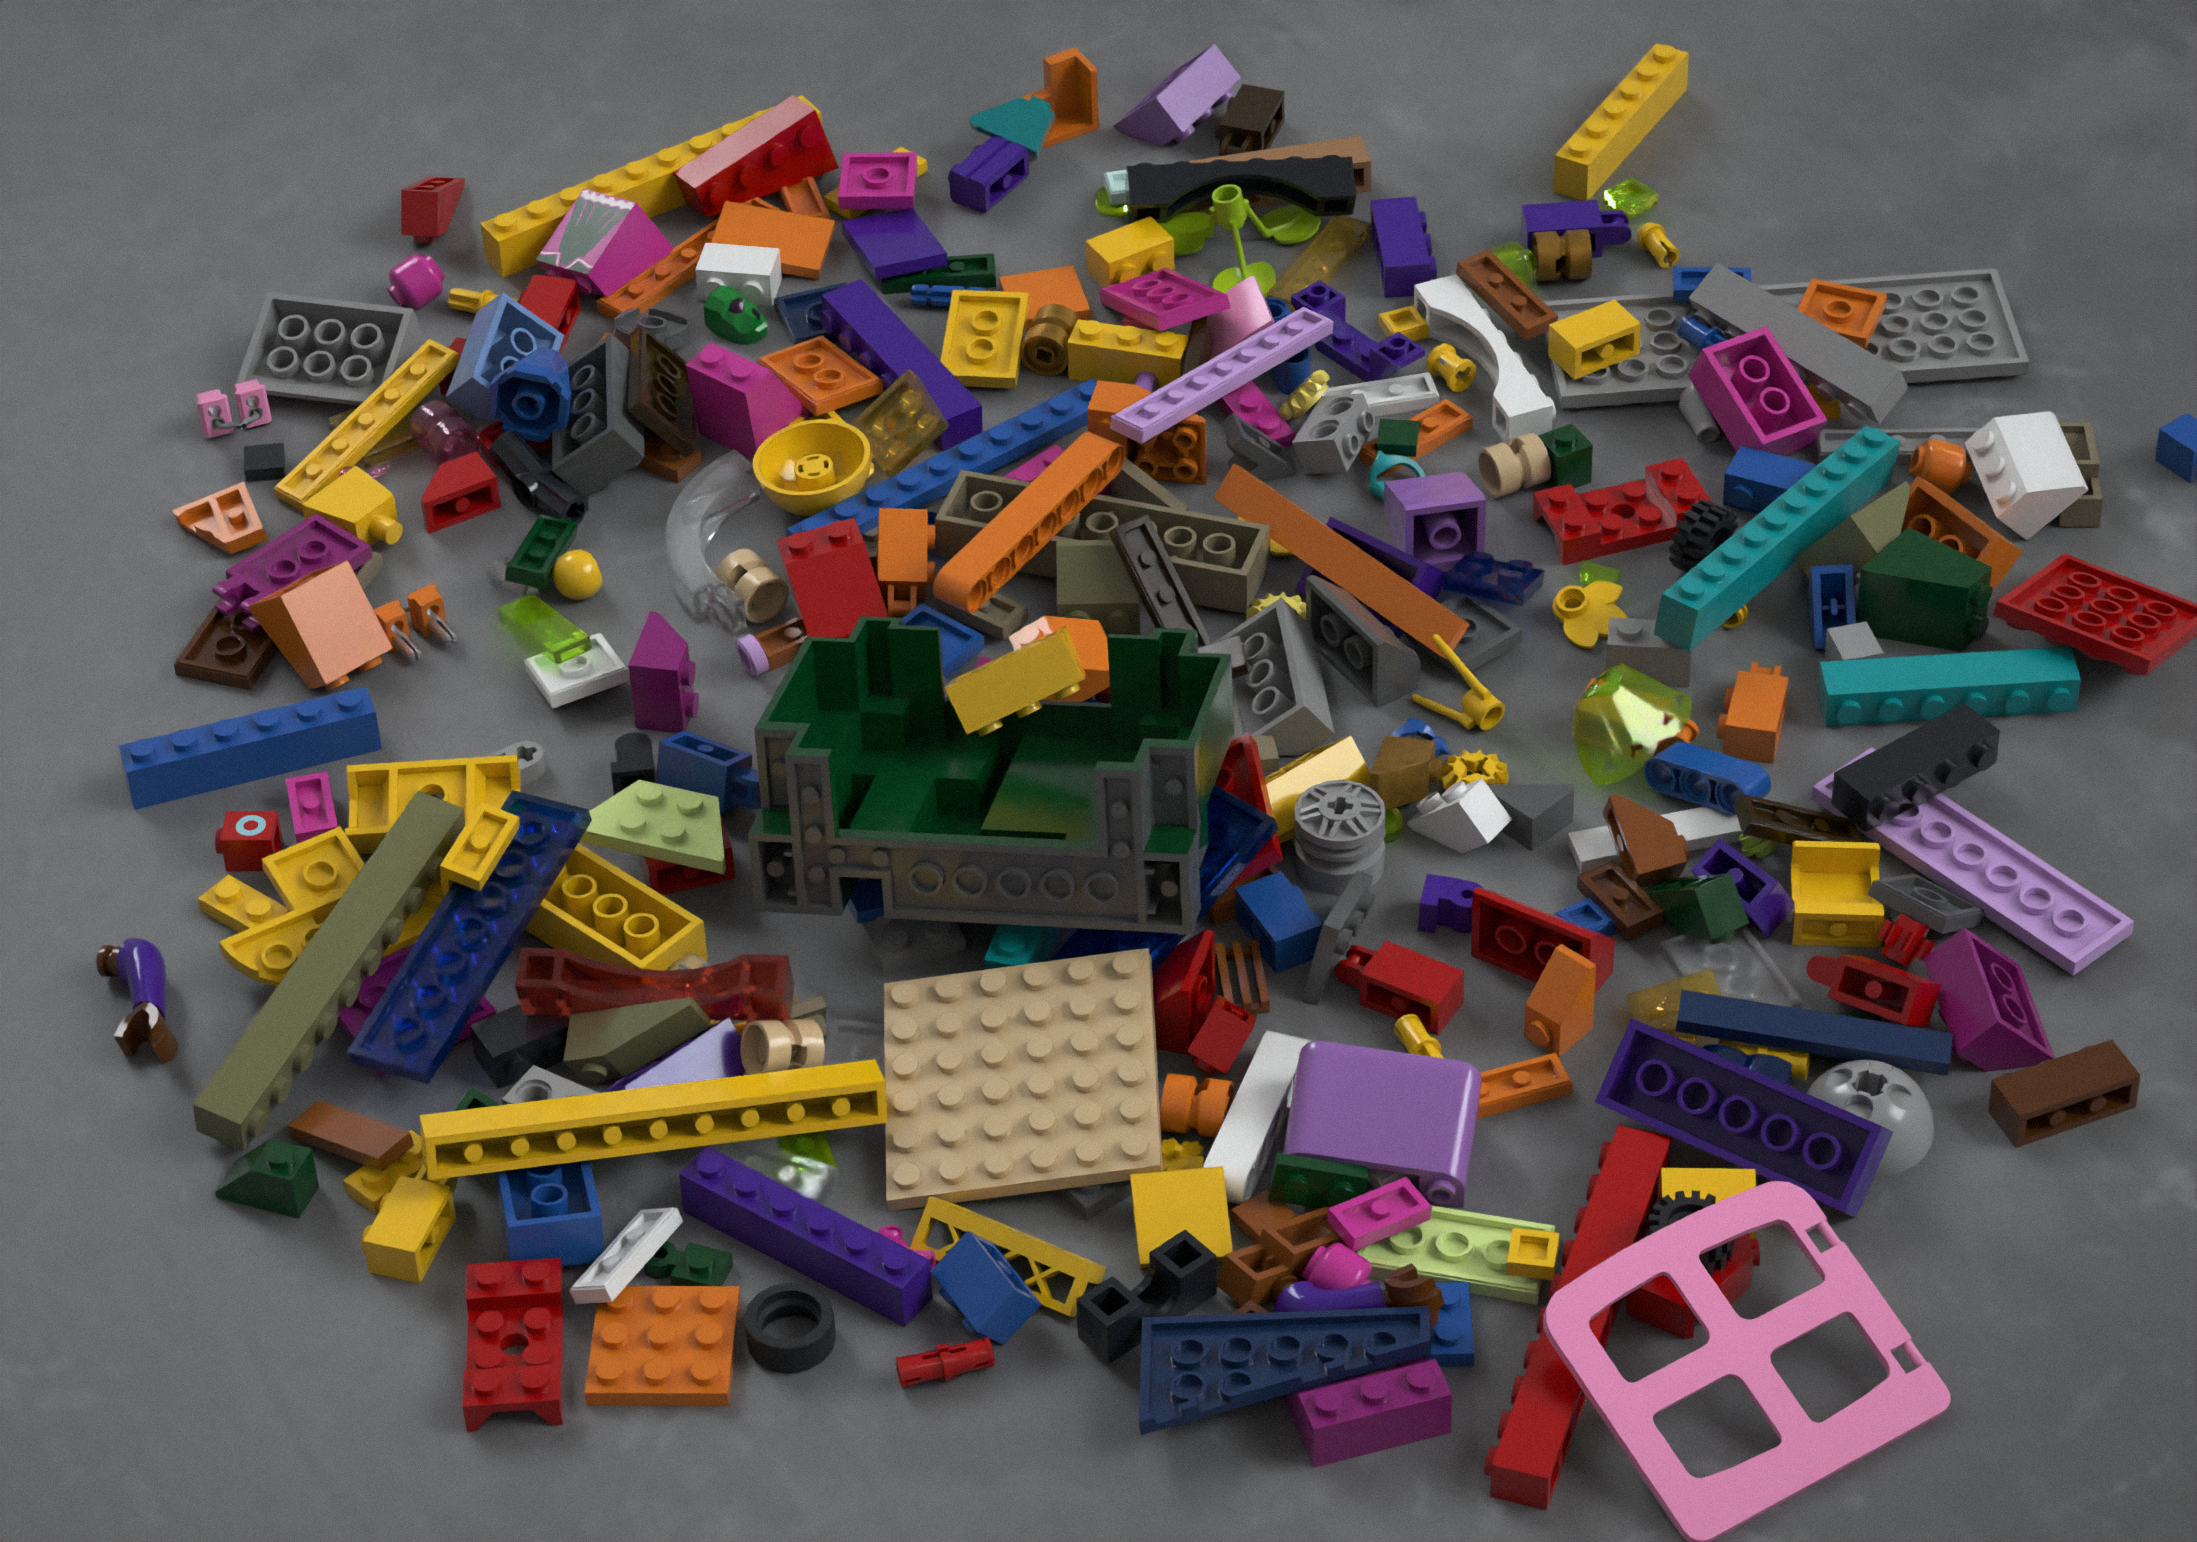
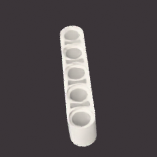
[1203,1030,1312,1205]

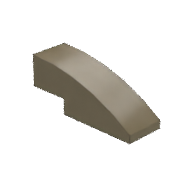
[2057,422,2103,527]

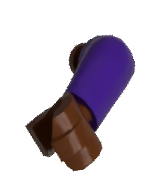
[96,938,178,1064]
[1270,1263,1444,1328]

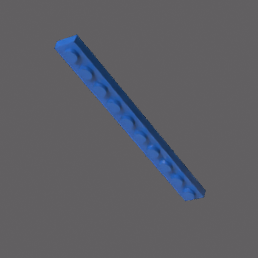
[786,378,1097,537]

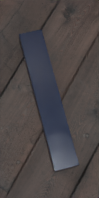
[1675,990,1953,1076]

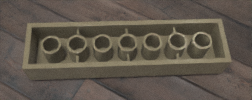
[935,470,1271,614]

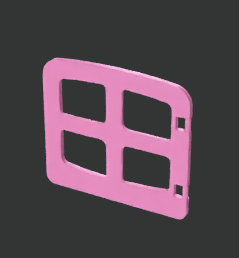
[1543,1181,1951,1542]

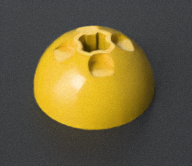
[753,419,871,517]

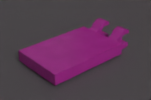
[212,513,372,633]

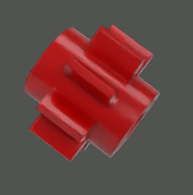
[1876,913,1935,967]

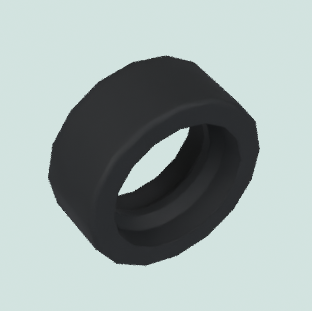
[744,1282,836,1373]

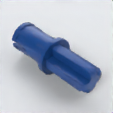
[1677,316,1727,354]

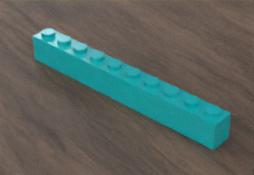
[1654,425,1901,652]

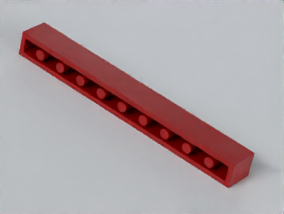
[1484,1125,1672,1510]

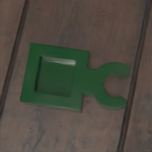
[644,1241,733,1286]

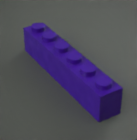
[820,279,983,452]
[679,1146,933,1327]

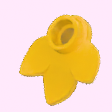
[1552,581,1628,649]

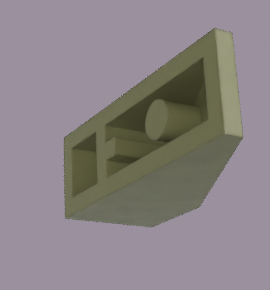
[563,997,711,1084]

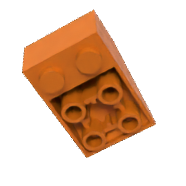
[1087,380,1207,485]

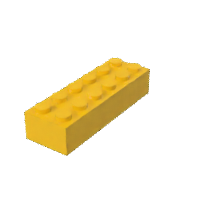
[466,807,708,1004]

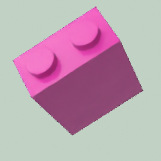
[685,342,809,460]

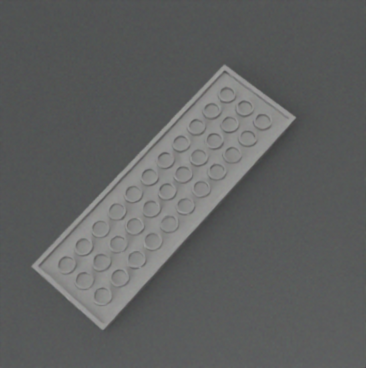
[1543,268,2029,409]

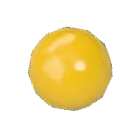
[552,549,603,600]

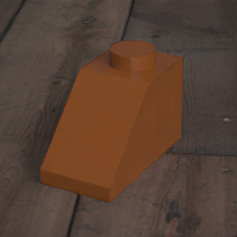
[1602,794,1690,887]

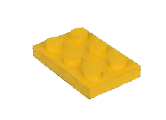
[940,290,1030,389]

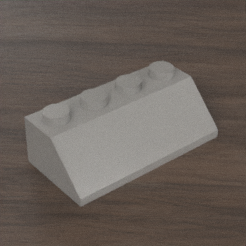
[1215,598,1335,756]

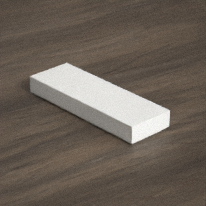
[1316,372,1440,417]
[569,1207,683,1304]

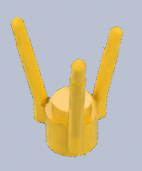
[1411,634,1505,730]

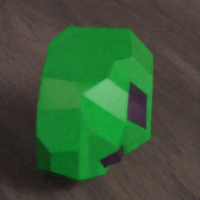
[703,285,768,345]

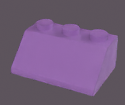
[1113,43,1241,146]

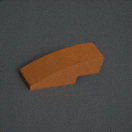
[1217,1206,1348,1306]

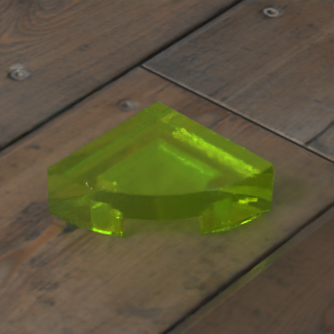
[1580,560,1621,588]

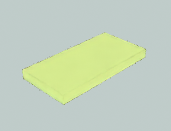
[1356,1205,1556,1305]

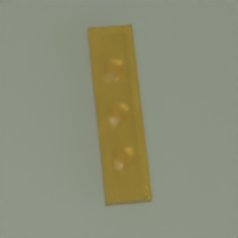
[1267,215,1371,313]

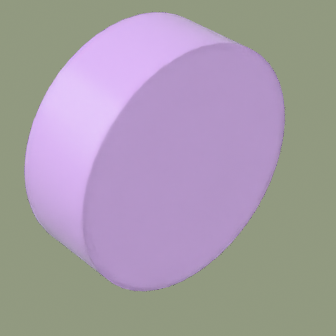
[735,634,769,677]

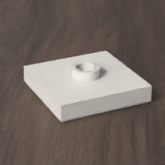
[524,633,630,708]

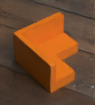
[1022,47,1099,149]

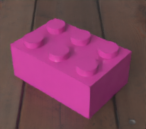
[1688,326,1828,456]

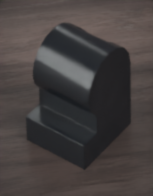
[610,732,656,795]

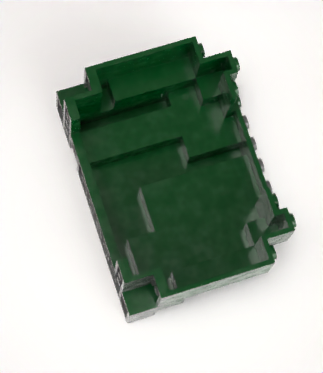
[748,616,1234,934]

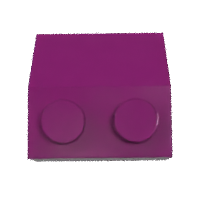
[628,611,699,733]

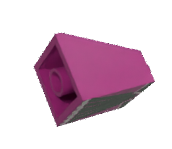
[536,189,674,297]

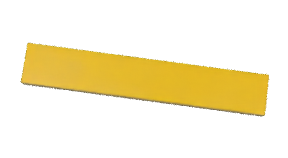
[273,339,460,511]

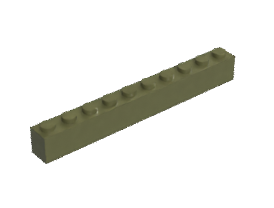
[193,790,465,1151]

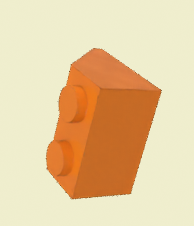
[1009,616,1110,702]

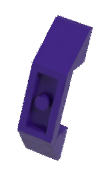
[1291,280,1425,382]

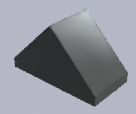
[1488,784,1574,851]

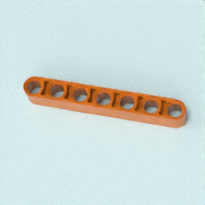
[933,432,1126,613]

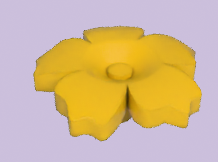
[1162,1137,1205,1171]

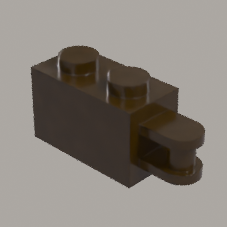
[1215,84,1285,156]

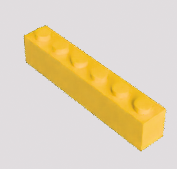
[1553,43,1689,201]

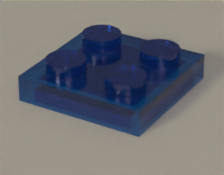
[1443,551,1545,606]

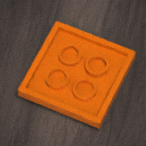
[584,1286,741,1406]

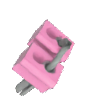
[196,379,272,438]

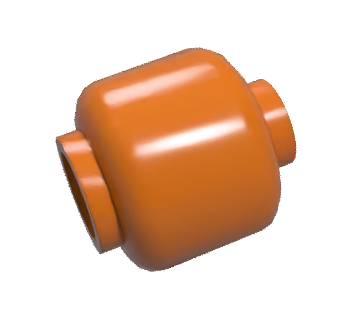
[1909,439,1972,495]

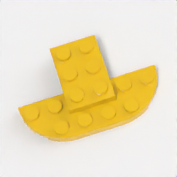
[219,826,466,987]

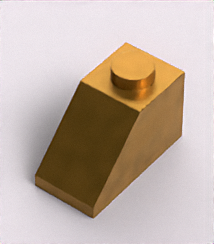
[1370,735,1442,810]

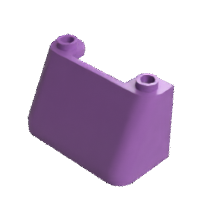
[1283,1041,1482,1207]

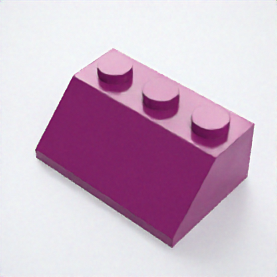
[1923,927,2055,1072]
[1283,1357,1452,1468]

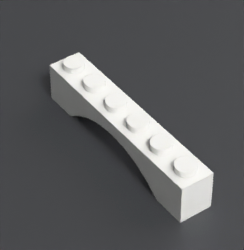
[1414,274,1556,444]

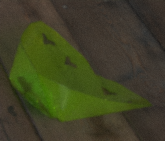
[1572,663,1692,786]

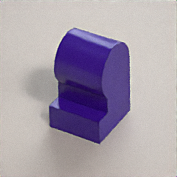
[1418,873,1484,933]

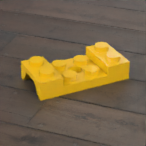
[345,755,521,854]

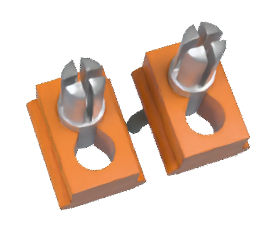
[374,584,457,662]

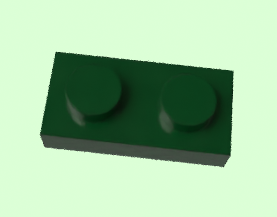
[1268,1152,1369,1209]

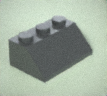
[1306,575,1420,708]

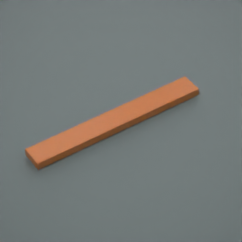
[1213,464,1470,659]

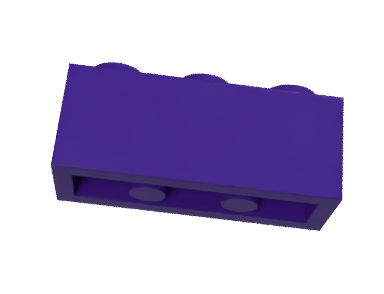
[1370,197,1437,298]

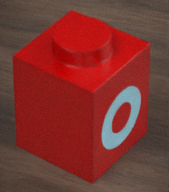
[215,811,283,872]

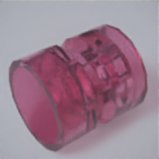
[409,400,481,466]

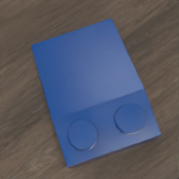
[495,1160,604,1266]

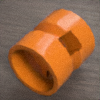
[1160,1073,1234,1138]

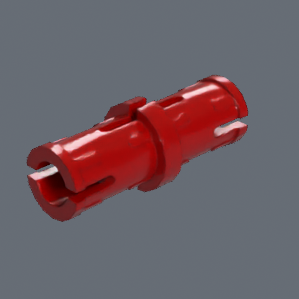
[895,1337,995,1388]

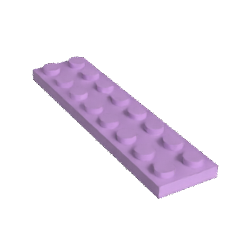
[1811,747,2134,976]

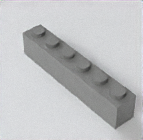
[1689,262,1908,425]

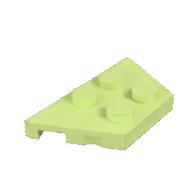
[568,780,726,874]

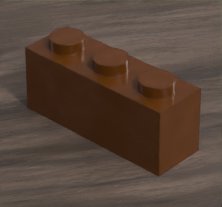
[1988,1040,2141,1148]

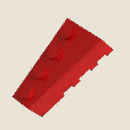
[673,95,839,217]

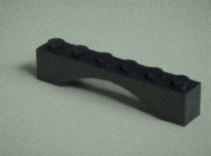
[1125,155,1357,224]

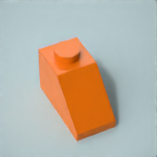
[1524,944,1596,1057]

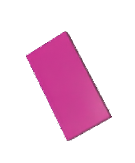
[1098,268,1230,331]

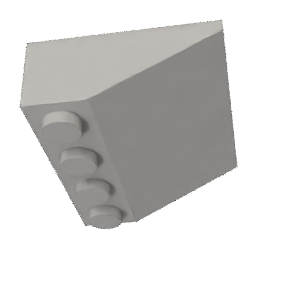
[236,292,423,406]

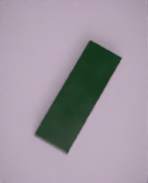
[882,254,996,294]
[505,514,578,590]

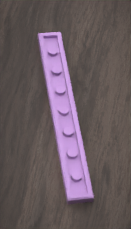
[1110,307,1334,444]

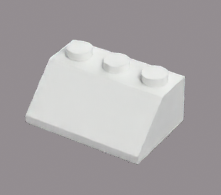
[1965,411,2089,540]

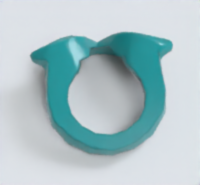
[1368,450,1426,501]

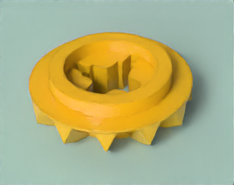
[1440,748,1509,790]

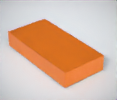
[777,176,831,220]

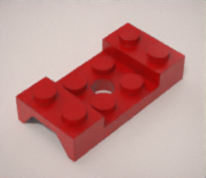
[1532,457,1713,566]
[462,1257,564,1432]

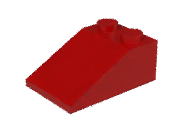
[776,517,889,638]

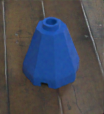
[488,347,571,442]

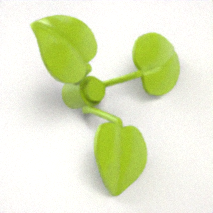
[1158,184,1321,297]

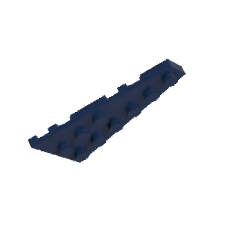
[1139,1306,1431,1436]

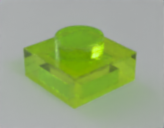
[1604,177,1658,220]

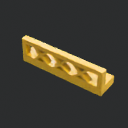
[910,1196,1107,1317]

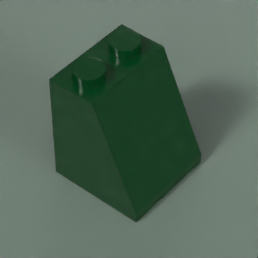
[1856,527,1993,652]

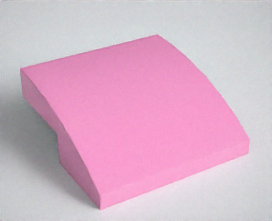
[1208,275,1275,360]

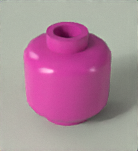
[387,254,445,310]
[1302,1243,1372,1290]

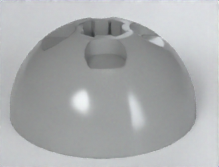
[1806,1060,1934,1177]

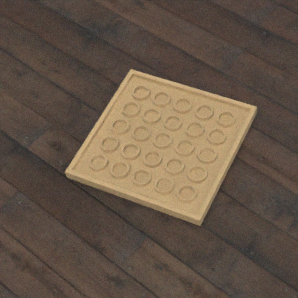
[884,948,1163,1211]

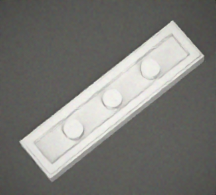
[1567,806,1742,873]

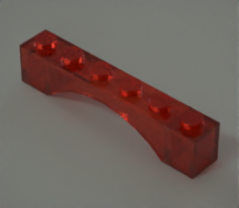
[515,948,795,1022]

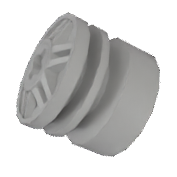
[1294,780,1385,896]

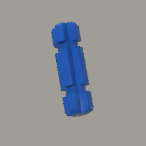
[910,284,985,307]

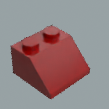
[1152,929,1215,1056]

